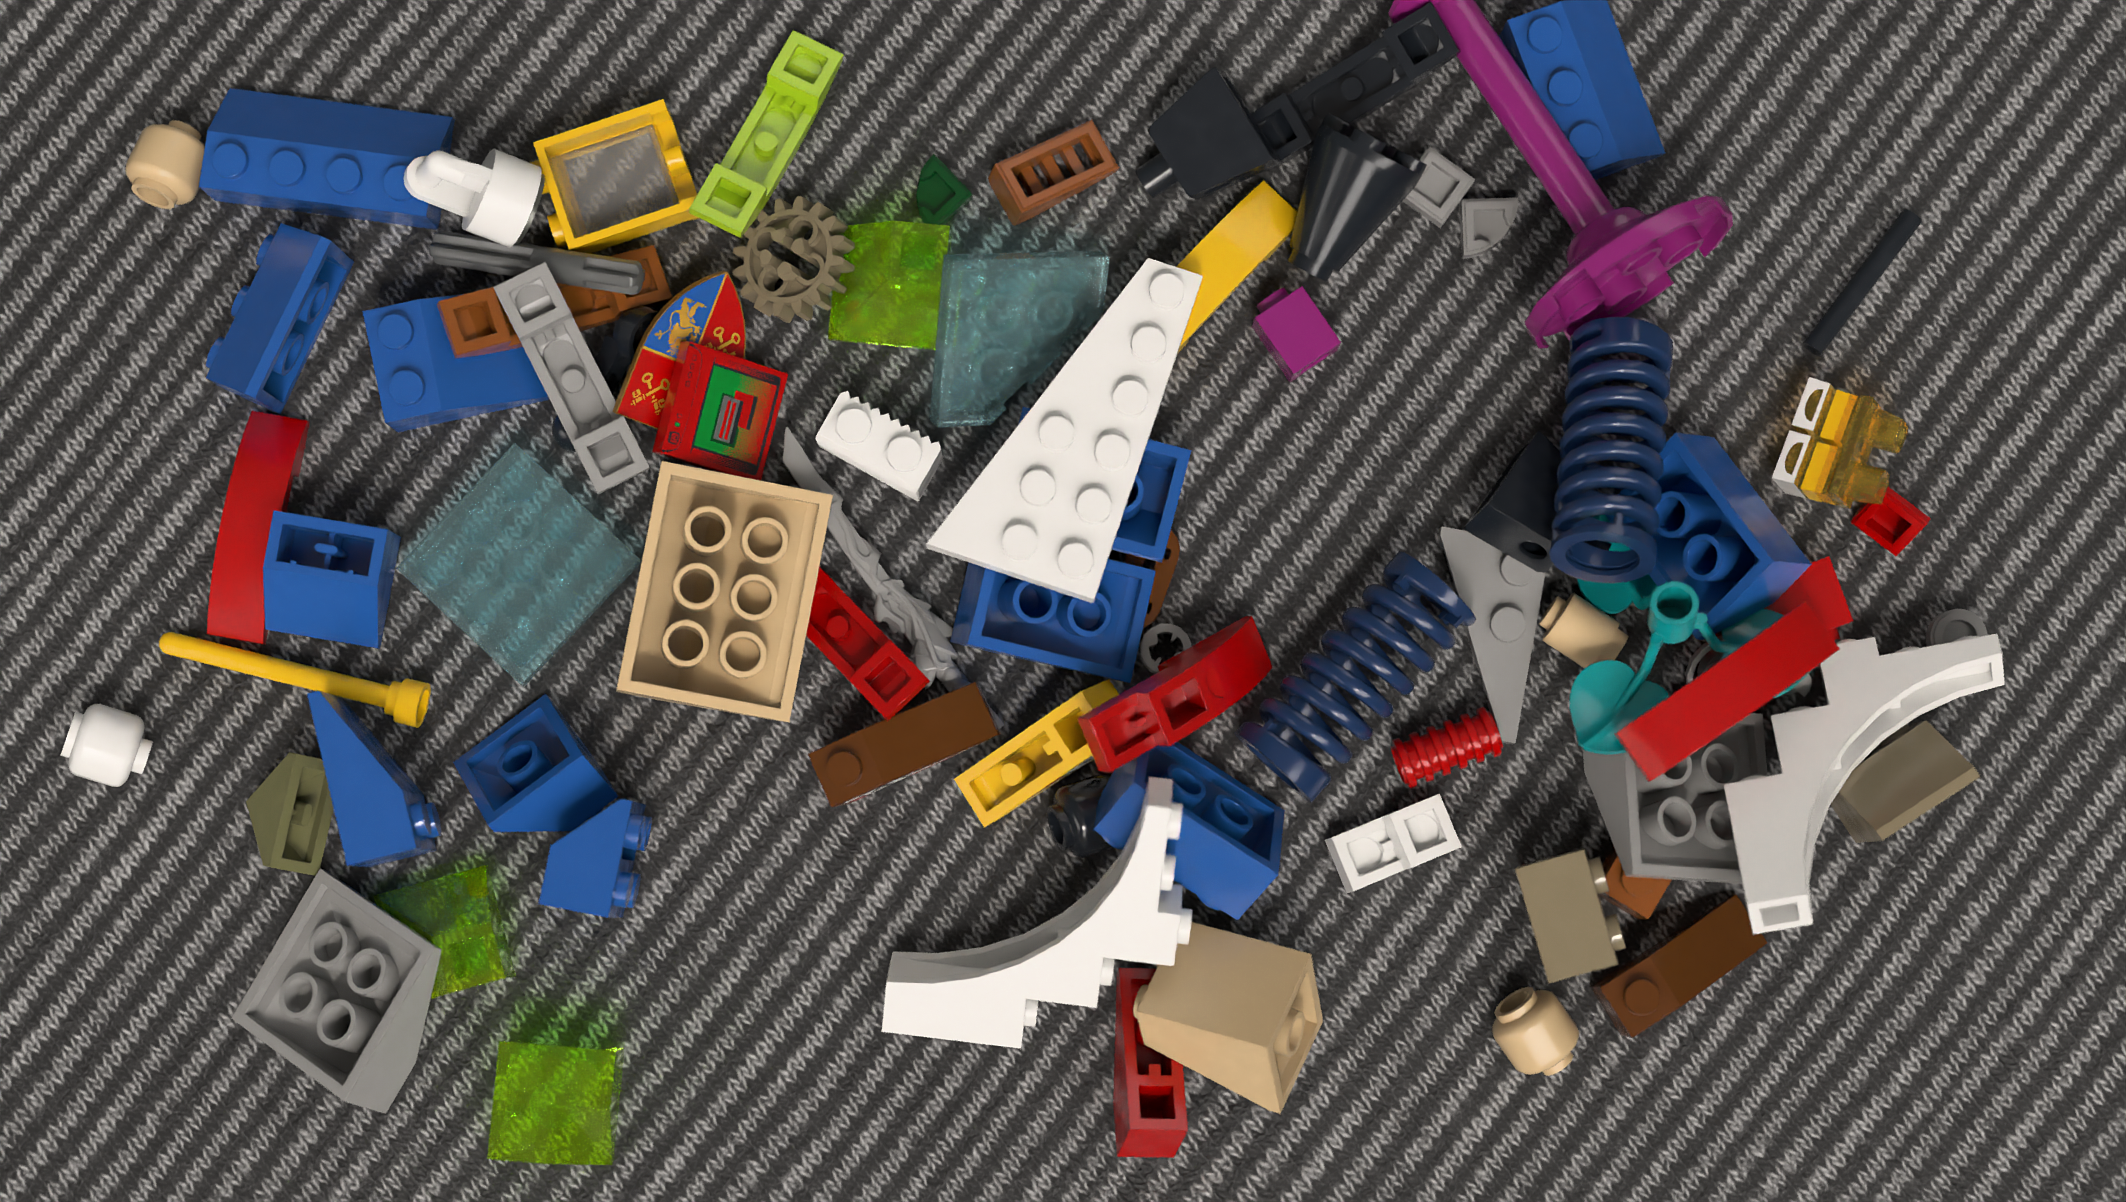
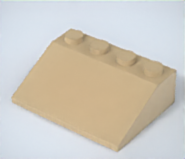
[616,461,833,723]

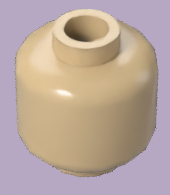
[125,120,205,209]
[1492,987,1579,1076]

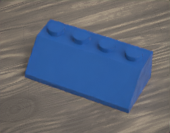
[199,88,455,230]

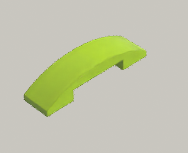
[689,30,844,238]

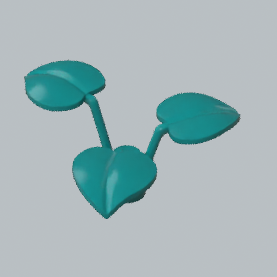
[1569,515,1815,754]

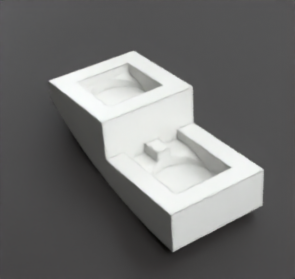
[1325,793,1462,893]

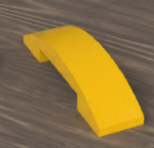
[1176,180,1297,352]

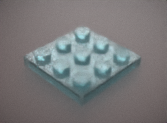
[396,443,642,687]

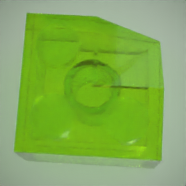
[487,1038,624,1165]

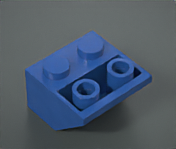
[263,510,401,649]
[539,799,652,918]

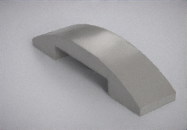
[493,262,650,494]

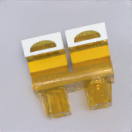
[1772,377,1909,509]

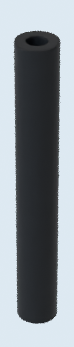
[1802,209,1922,357]

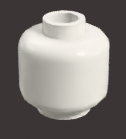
[61,704,153,787]

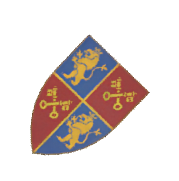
[612,270,746,429]

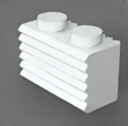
[815,391,943,501]

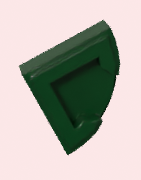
[916,154,973,236]

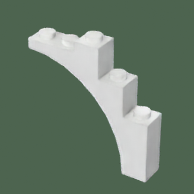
[1724,634,2005,934]
[882,777,1192,1048]

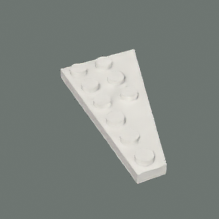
[927,258,1203,603]

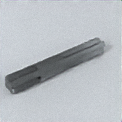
[429,231,645,295]

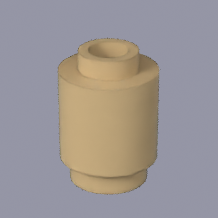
[1539,593,1629,669]

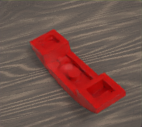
[207,411,310,645]
[806,567,930,721]
[1615,601,1840,782]

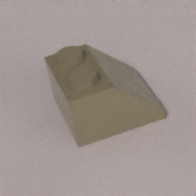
[1830,720,1980,843]
[1515,848,1626,983]

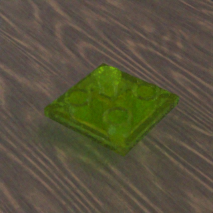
[828,221,952,351]
[374,865,516,1000]

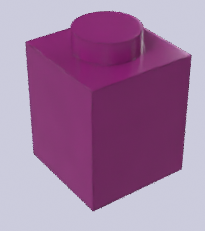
[1252,286,1341,383]

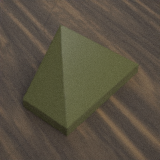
[246,752,334,876]

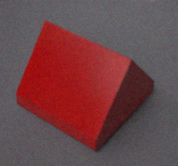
[1851,483,1931,556]

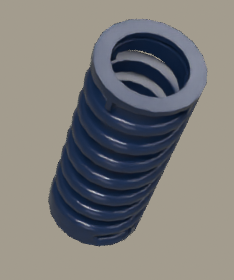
[1549,317,1673,583]
[1235,551,1477,803]

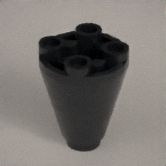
[1287,112,1427,281]

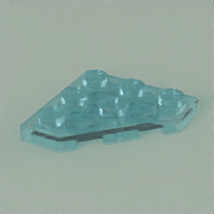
[929,251,1109,428]

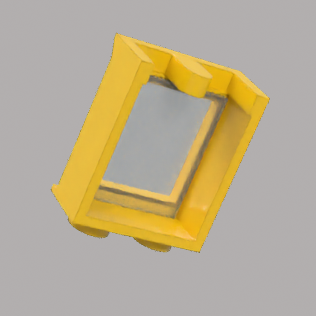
[529,99,699,253]

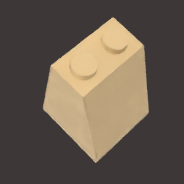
[1133,922,1323,1114]

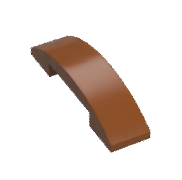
[437,245,672,358]

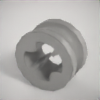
[1140,623,1191,674]

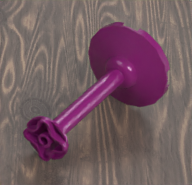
[1388,0,1733,349]

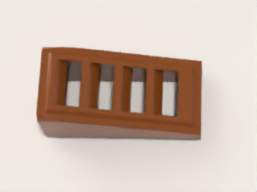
[988,120,1119,226]

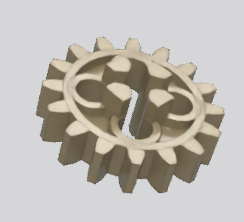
[732,196,855,323]

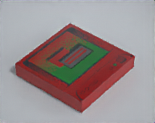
[652,341,788,481]

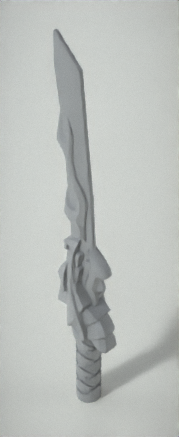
[782,427,1005,730]

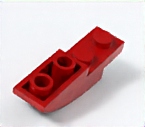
[1077,616,1273,772]

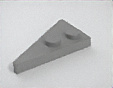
[1438,526,1546,744]

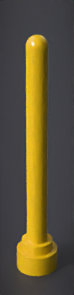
[159,632,431,728]

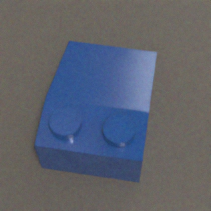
[362,294,550,432]
[950,559,1156,683]
[307,691,442,867]

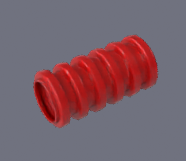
[1391,707,1503,788]

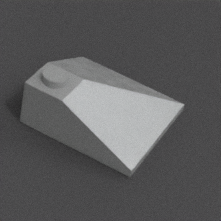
[1583,713,1767,884]
[231,868,442,1114]

